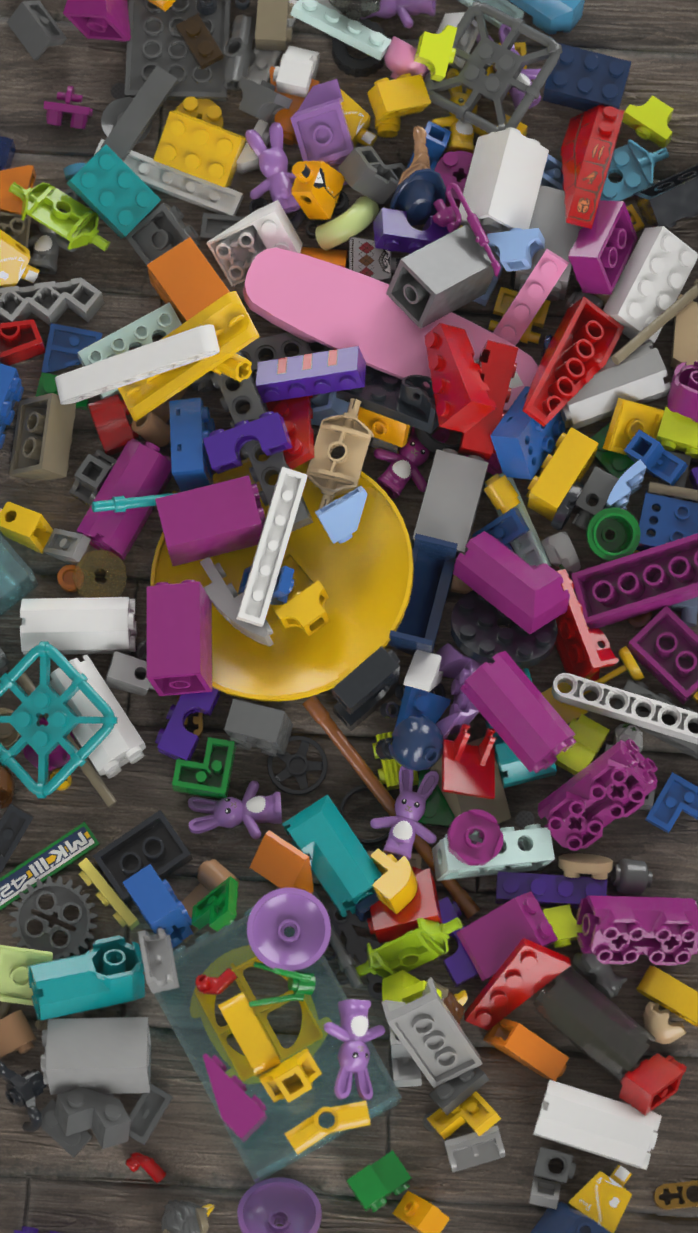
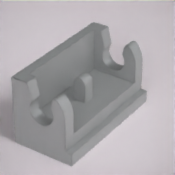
[138,928,179,994]
[443,1126,506,1173]

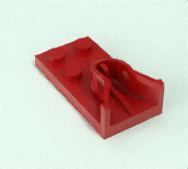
[555,569,619,681]

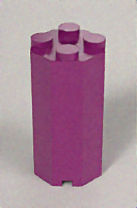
[77,439,173,561]
[460,651,577,773]

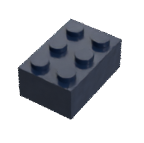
[543,43,632,112]

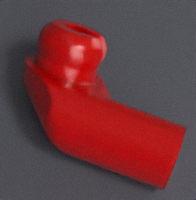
[195,968,238,995]

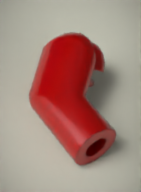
[125,1152,166,1183]

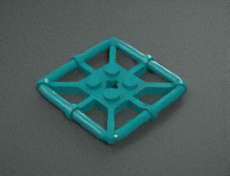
[0,641,117,799]

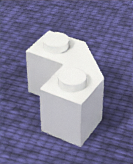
[273,46,320,98]

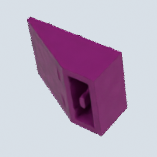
[203,1053,268,1142]

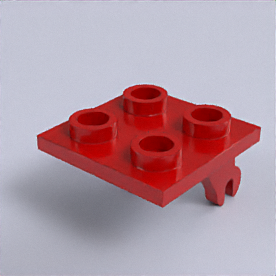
[442,724,496,799]

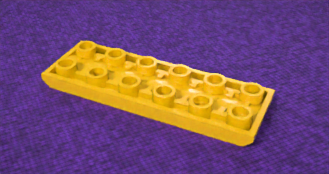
[118,291,260,421]

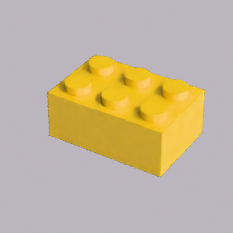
[153,111,246,188]
[526,427,599,521]

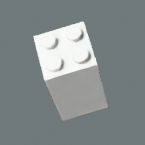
[459,128,549,235]

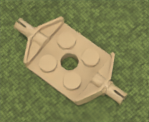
[306,398,374,509]

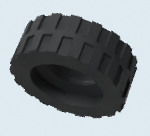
[332,18,387,78]

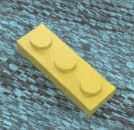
[78,857,140,930]

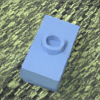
[487,228,545,272]

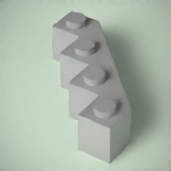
[0,278,104,326]

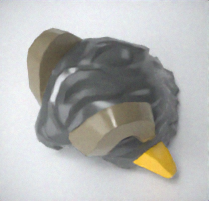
[162,1199,215,1233]

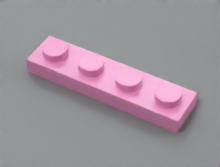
[493,249,569,346]

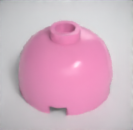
[384,36,429,79]

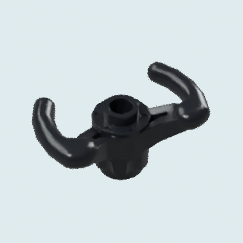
[0,1060,47,1132]

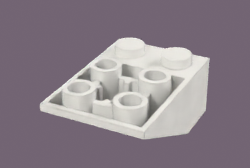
[207,200,303,286]

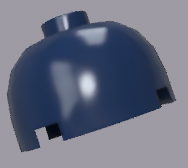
[389,716,444,771]

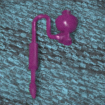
[432,183,501,276]

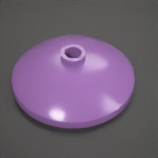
[247,888,331,972]
[238,1177,322,1233]

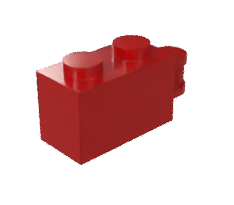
[619,1053,687,1115]

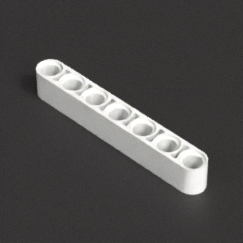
[55,325,220,404]
[552,673,698,745]

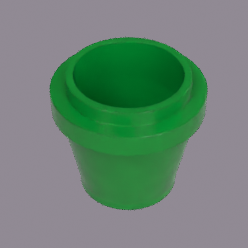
[586,508,641,561]

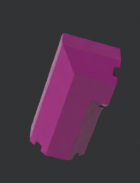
[453,531,570,634]

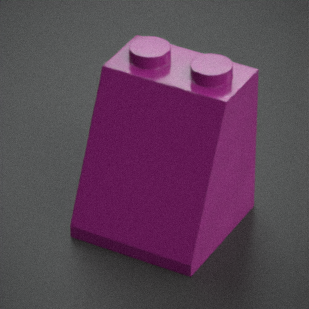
[63,0,131,41]
[456,891,558,981]

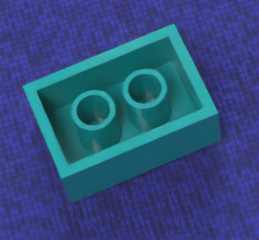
[66,144,161,239]

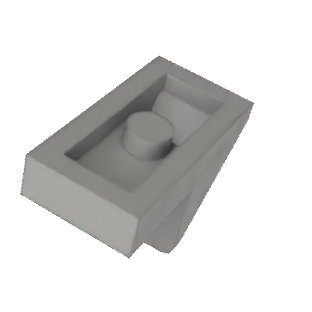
[43,528,91,568]

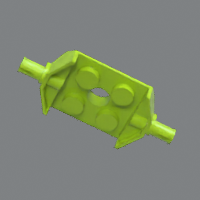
[9,182,111,251]
[355,917,463,978]

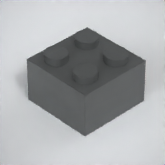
[224,699,293,756]

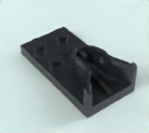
[336,366,439,433]

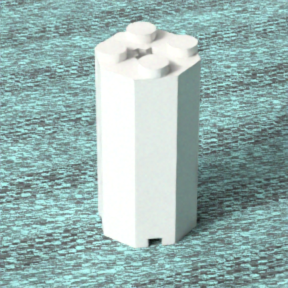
[20,597,137,655]
[50,655,146,778]
[533,1080,662,1170]

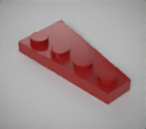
[266,395,315,470]
[464,938,571,1031]

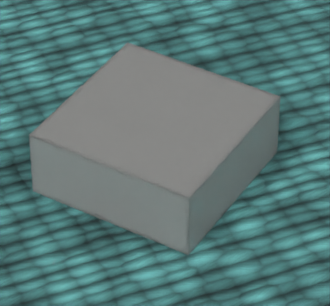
[529,1177,561,1209]

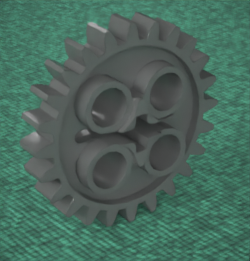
[9,876,98,960]

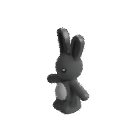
[28,188,78,274]

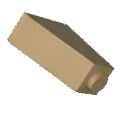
[670,294,698,371]

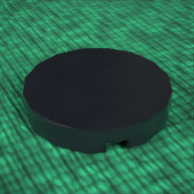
[550,481,585,531]

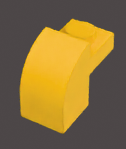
[370,848,417,914]

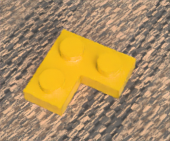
[427,1091,501,1140]

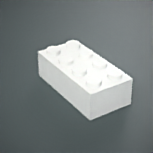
[603,226,698,343]

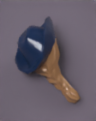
[390,126,446,226]

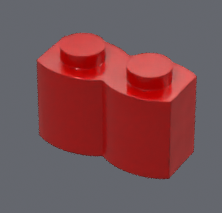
[88,394,139,456]

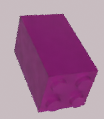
[155,475,266,567]
[147,580,212,696]

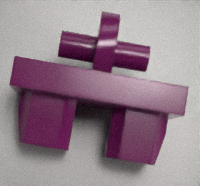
[43,86,93,130]

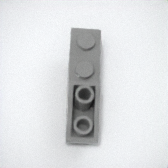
[200,557,274,647]

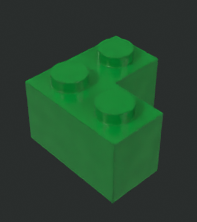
[172,737,236,799]
[346,1150,412,1212]

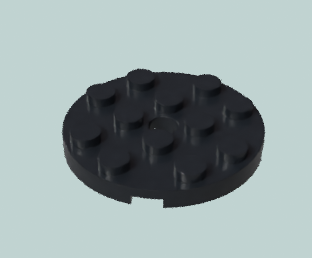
[451,590,558,669]

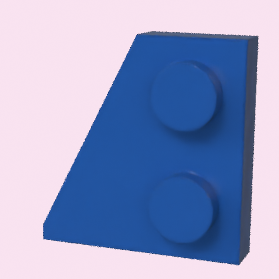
[41,323,103,373]
[393,686,451,738]

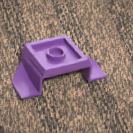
[291,79,354,185]
[436,643,482,740]

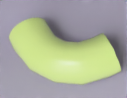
[315,196,379,250]

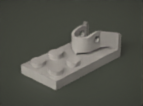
[382,978,483,1088]

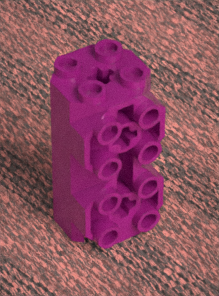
[538,738,658,851]
[576,896,698,965]

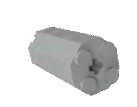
[560,342,670,429]

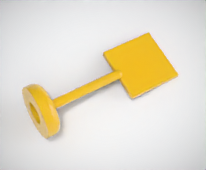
[541,646,645,724]

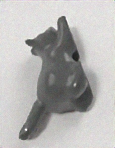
[573,952,627,1003]

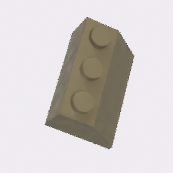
[9,393,76,481]

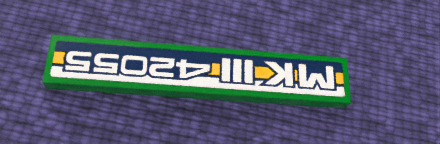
[0,822,100,912]

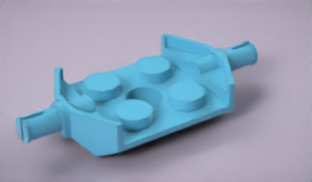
[600,139,669,201]

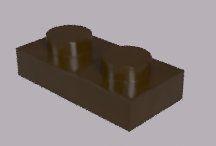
[176,14,223,70]

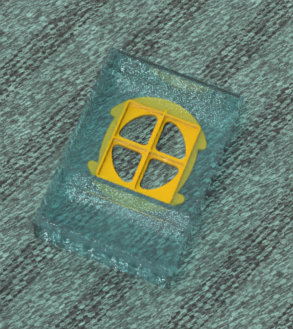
[143,907,402,1184]

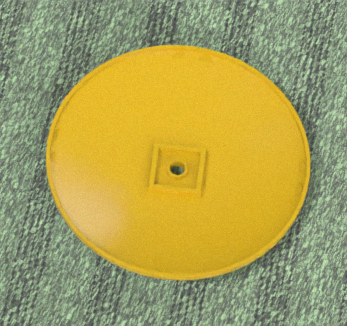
[150,454,414,702]

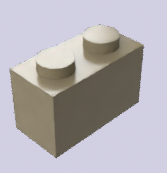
[255,0,294,51]

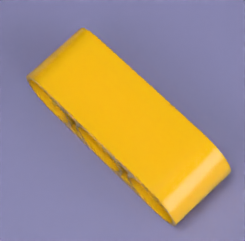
[636,965,698,1028]
[218,992,281,1077]

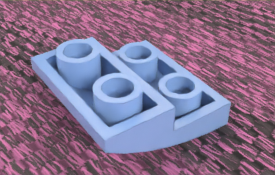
[605,459,647,510]

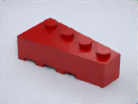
[0,319,46,366]
[424,323,497,433]
[458,340,519,460]

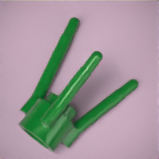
[248,962,315,1007]

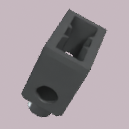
[572,466,619,531]

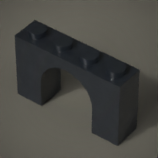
[332,646,400,731]

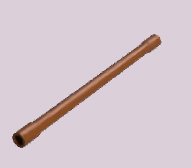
[302,695,480,919]

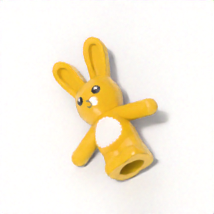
[432,68,489,154]

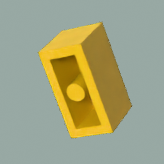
[367,73,431,121]

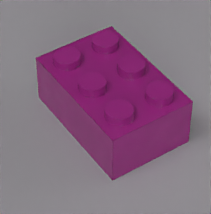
[568,200,638,295]
[627,606,698,705]

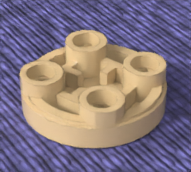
[558,853,613,880]

